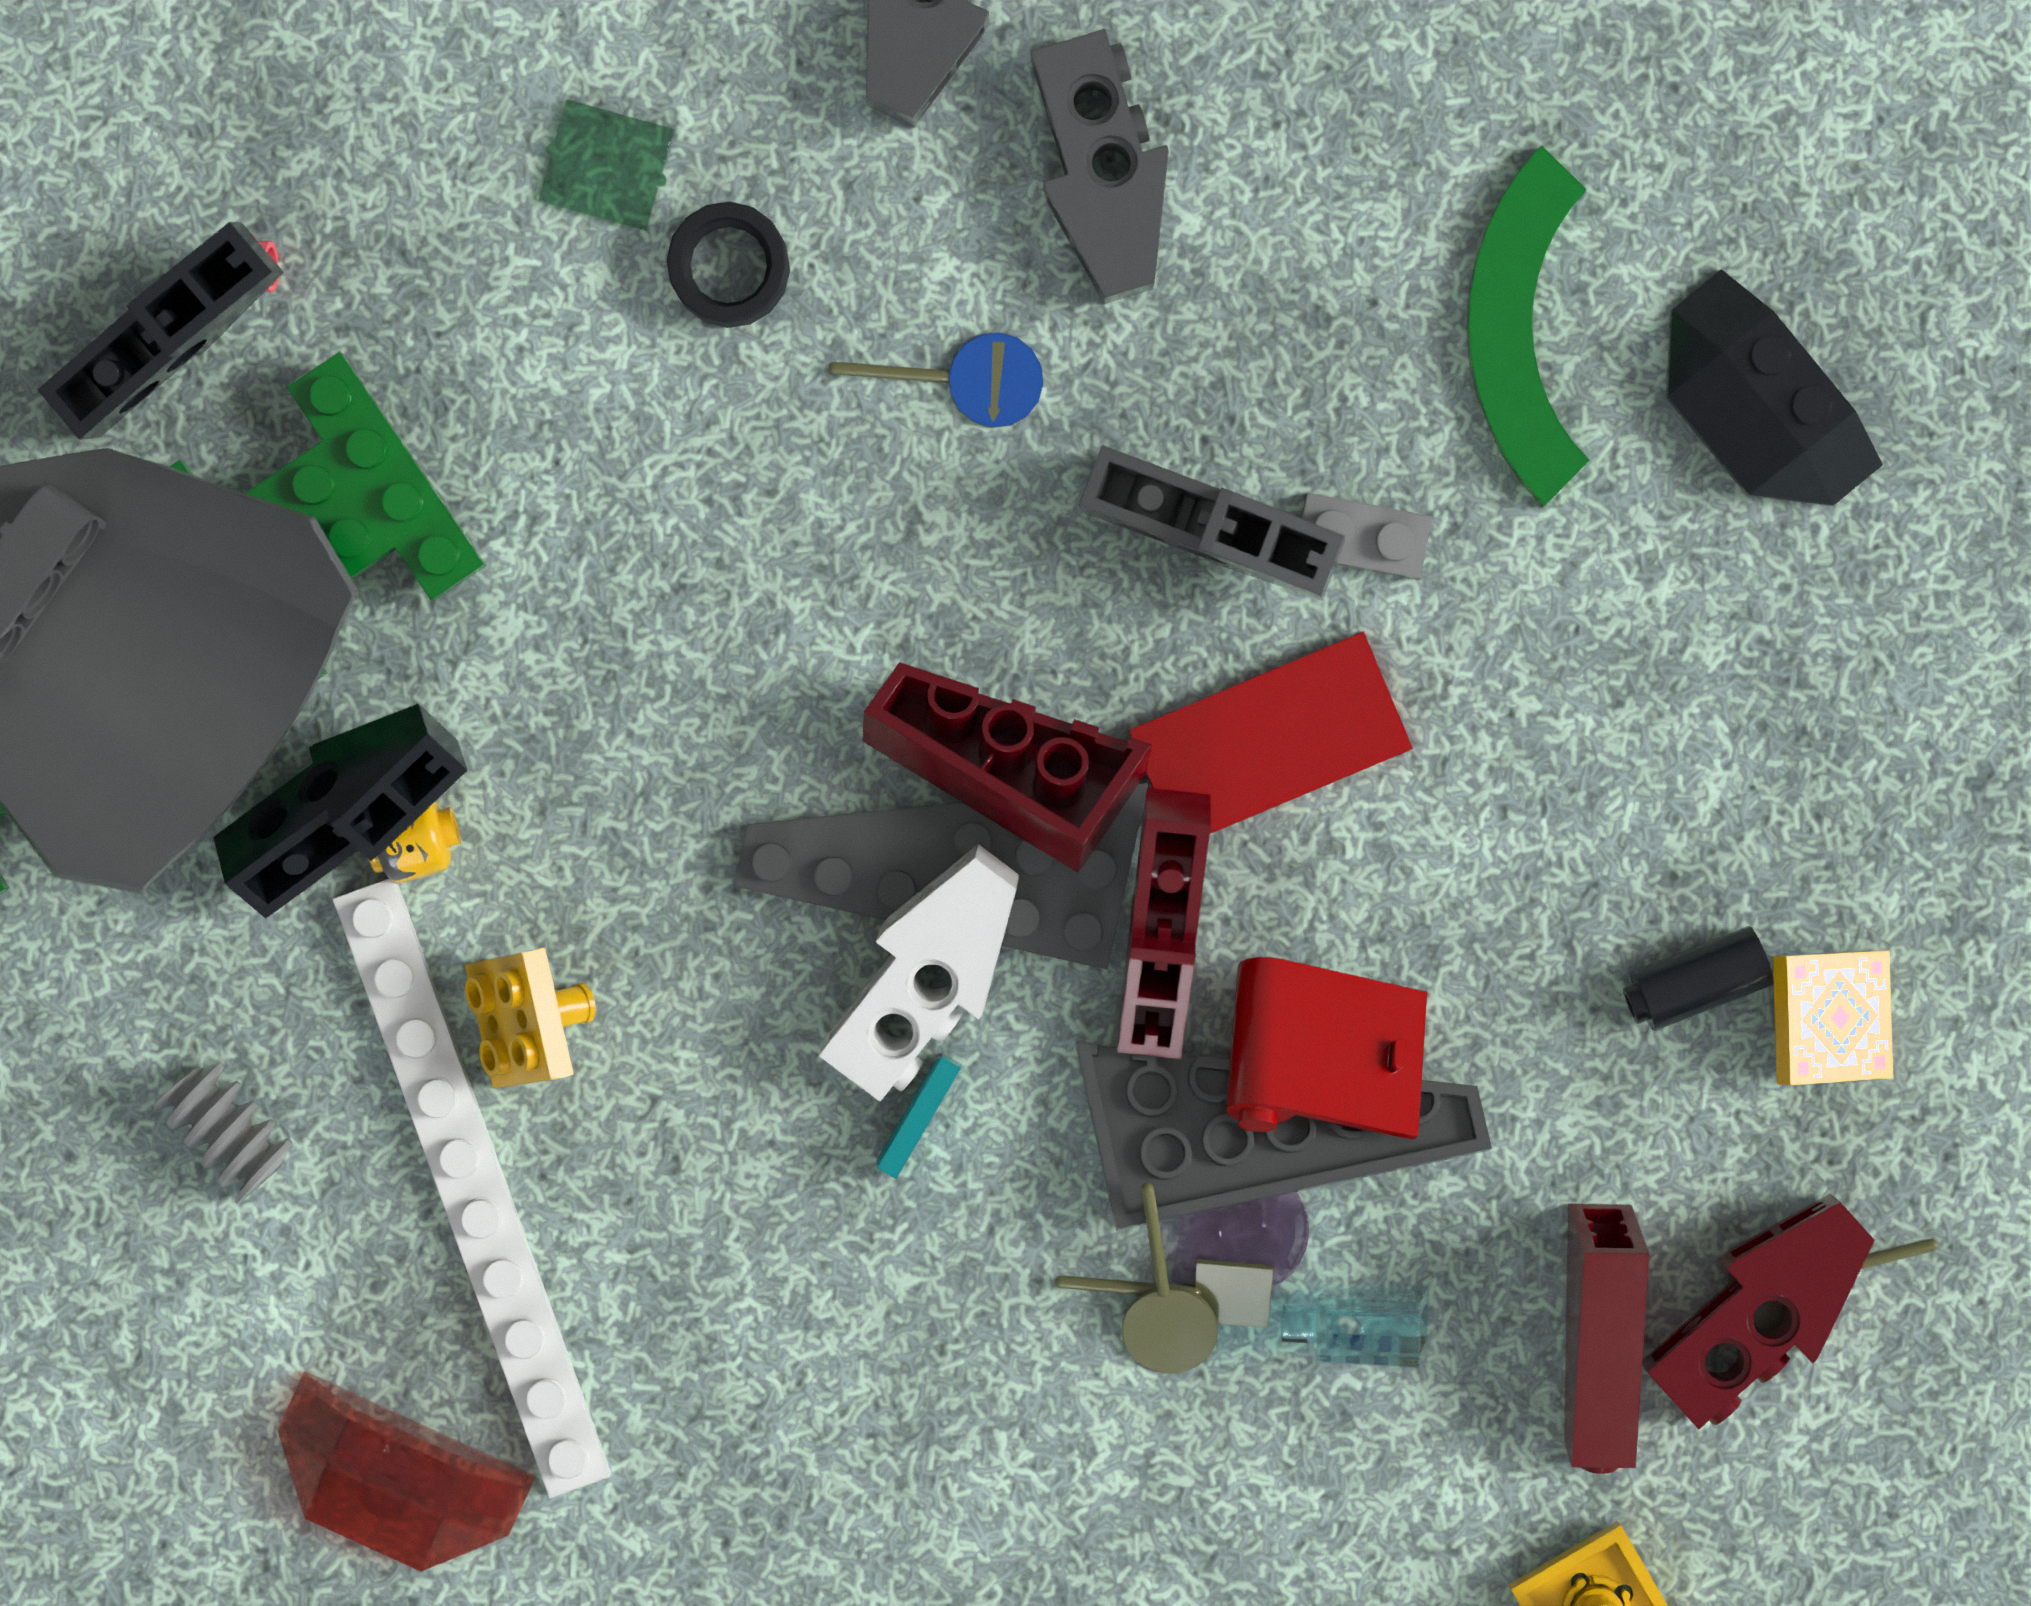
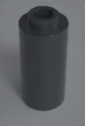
[1623,926,1774,1031]

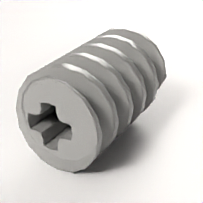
[152,1061,292,1204]

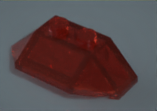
[277,1371,536,1572]

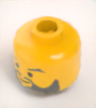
[369,801,461,883]

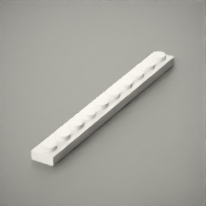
[333,879,612,1498]

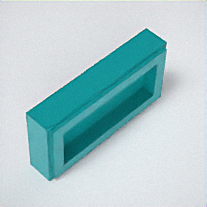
[876,1053,962,1179]

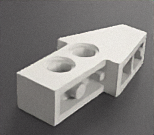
[819,844,1019,1102]

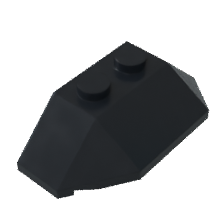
[1666,269,1883,506]

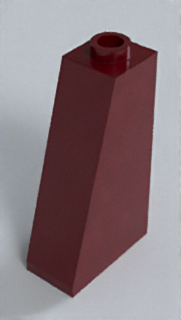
[1564,1204,1649,1474]

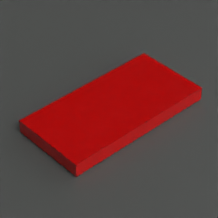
[1128,631,1413,834]

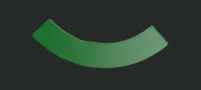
[1466,145,1589,507]

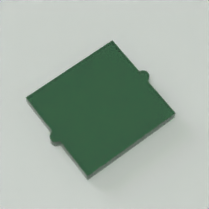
[539,99,675,231]

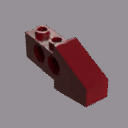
[1117,788,1211,1059]
[1642,1194,1875,1430]

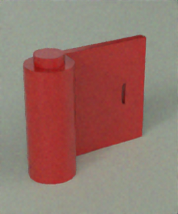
[1226,957,1427,1140]

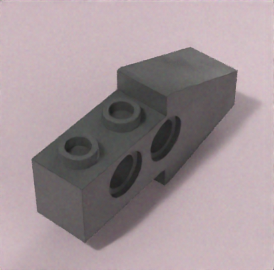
[866,0,989,127]
[1031,29,1169,304]
[1079,445,1345,600]

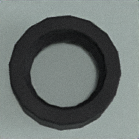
[666,201,790,328]

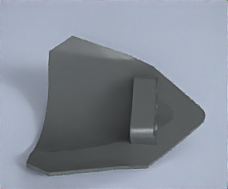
[0,448,359,894]

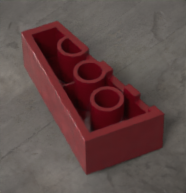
[862,662,1152,873]

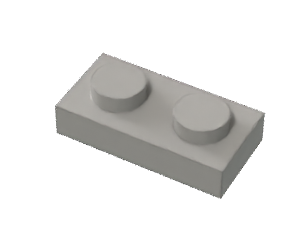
[1301,492,1433,580]

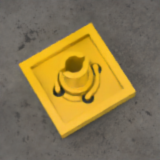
[465,948,596,1089]
[1508,1521,1668,1606]

